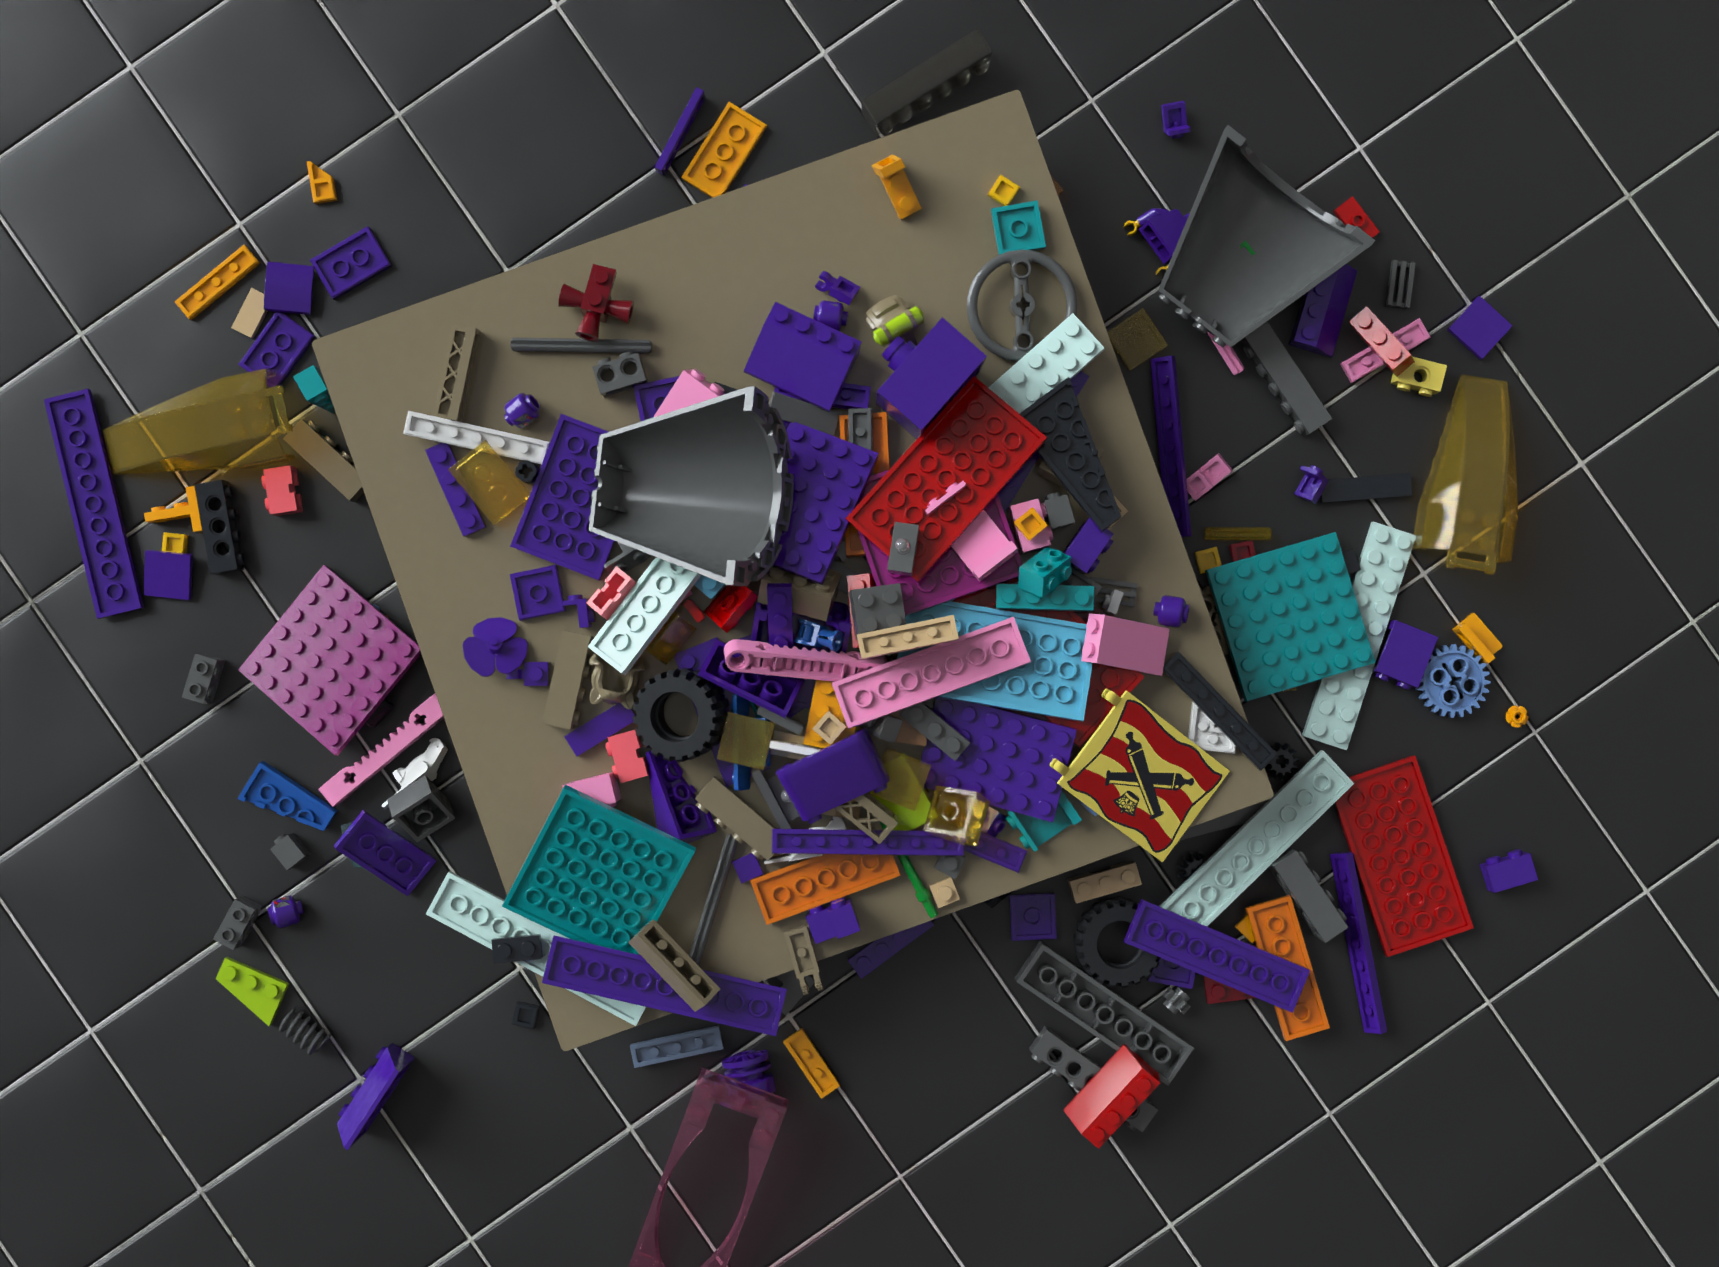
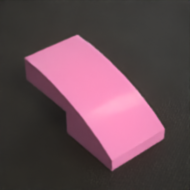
[1186,453,1233,501]

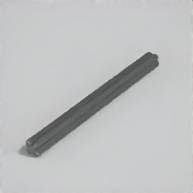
[510,338,652,354]
[689,834,738,966]

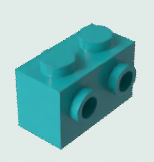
[1018,546,1072,598]

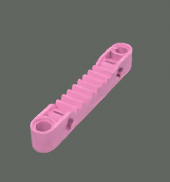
[724,639,888,682]
[319,693,444,807]

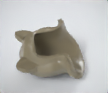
[589,653,646,709]

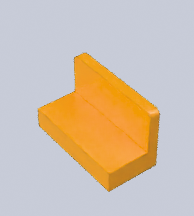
[1452,613,1502,664]

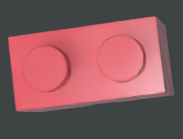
[261,465,303,516]
[586,566,637,621]
[605,729,649,783]

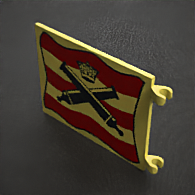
[1050,689,1230,862]

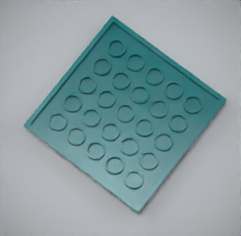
[1205,532,1376,701]
[502,784,696,955]

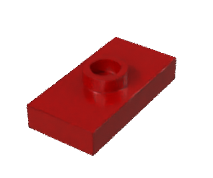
[1333,196,1380,238]

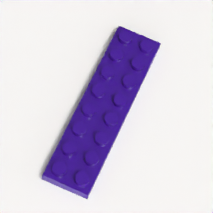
[1123,899,1310,1013]

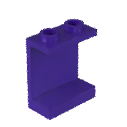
[1372,620,1438,690]

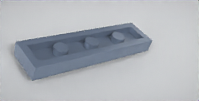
[630,1025,724,1068]

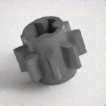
[1163,987,1191,1015]

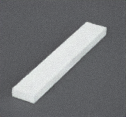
[403,411,550,465]

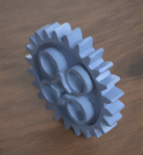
[1415,644,1491,718]

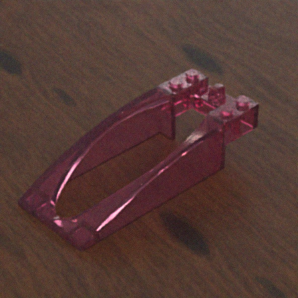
[629,1068,789,1267]

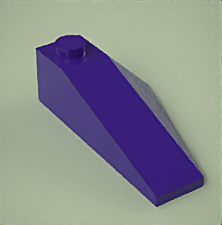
[646,751,717,844]

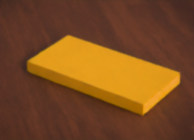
[681,102,767,198]

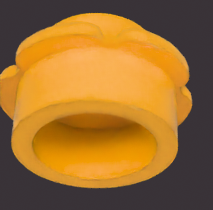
[1506,705,1528,728]

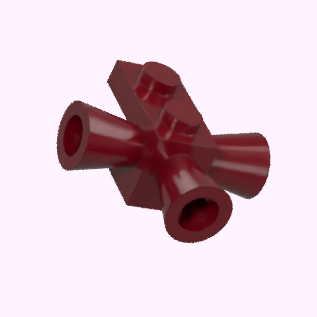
[558,264,634,342]

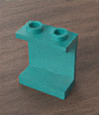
[1006,791,1082,852]

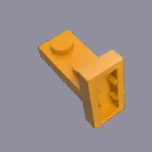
[871,155,922,219]
[144,486,203,533]

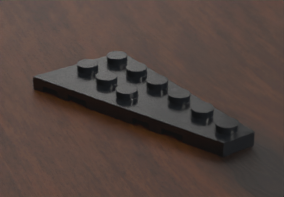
[1020,377,1121,533]

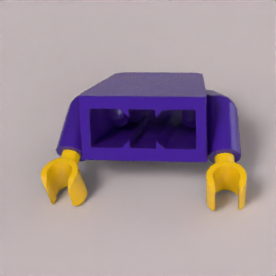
[1124,208,1189,281]

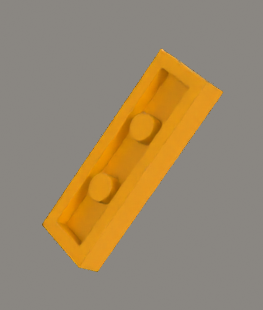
[783,1028,840,1099]

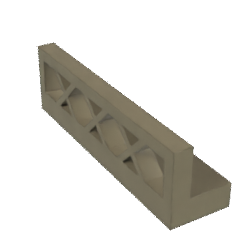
[433,325,481,422]
[835,792,898,844]

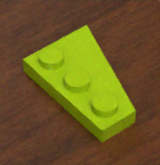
[216,957,290,1026]

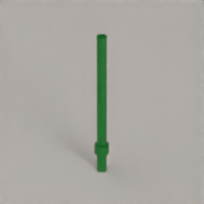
[868,792,938,918]

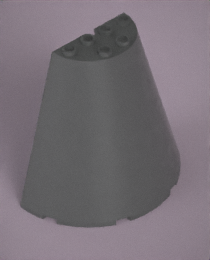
[1158,125,1375,348]
[589,386,794,586]

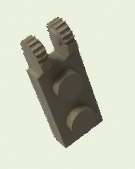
[784,925,823,995]

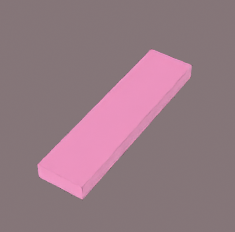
[1340,318,1431,383]

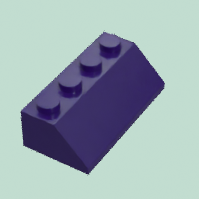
[1288,263,1357,358]
[698,639,802,718]

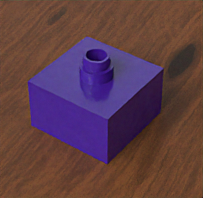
[876,317,987,440]

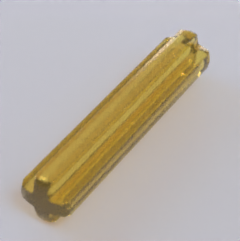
[1204,527,1272,540]

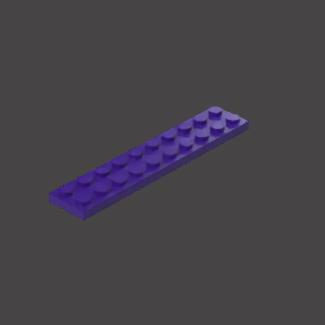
[44,389,144,619]
[542,935,787,1036]

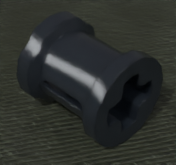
[515,460,539,484]

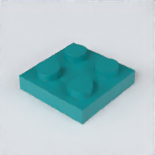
[991,200,1046,255]

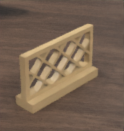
[857,615,959,660]

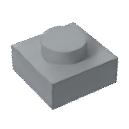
[1102,589,1124,617]

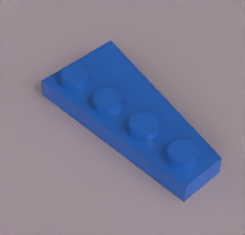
[237,761,338,831]

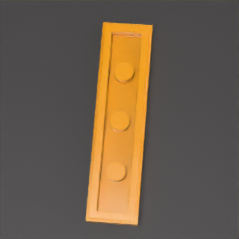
[175,245,260,320]

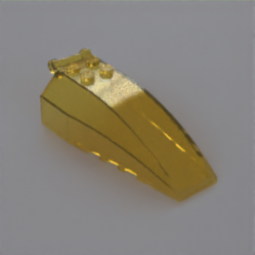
[102,369,295,475]
[1412,374,1518,575]

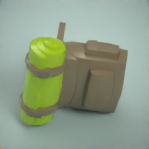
[866,295,924,347]

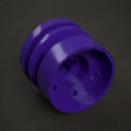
[722,1050,776,1102]

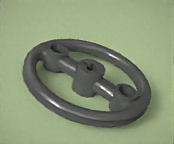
[967,250,1077,361]

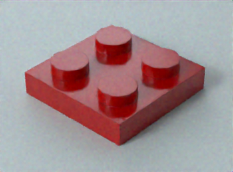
[704,585,758,633]

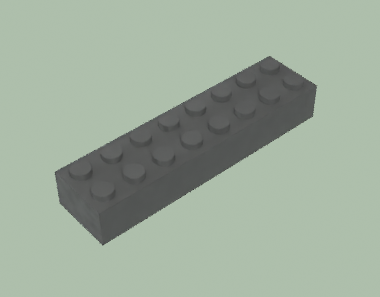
[1014,941,1194,1086]

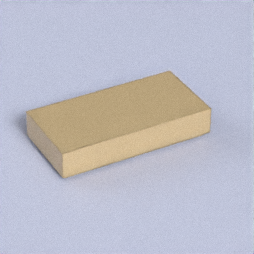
[231,288,268,339]

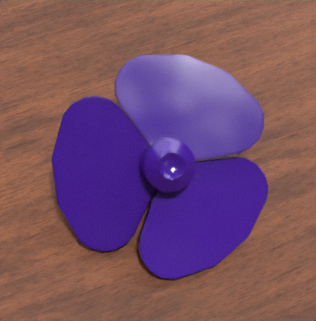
[462,617,528,677]

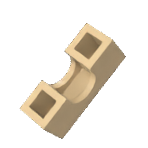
[1067,860,1142,903]

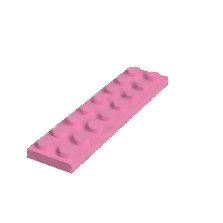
[832,617,1031,729]

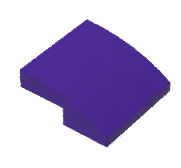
[264,261,315,315]

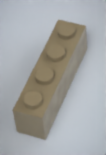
[283,419,364,502]
[542,630,594,730]
[695,776,777,861]
[628,919,720,1012]

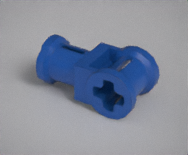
[794,619,843,652]

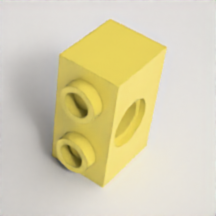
[1390,357,1447,397]

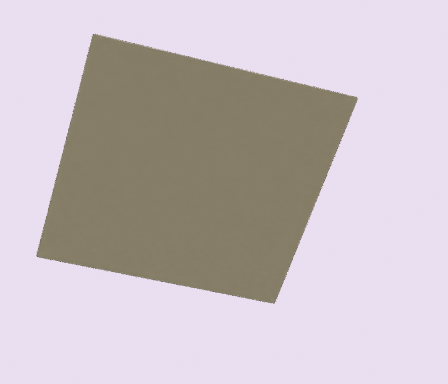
[312,90,1274,1051]

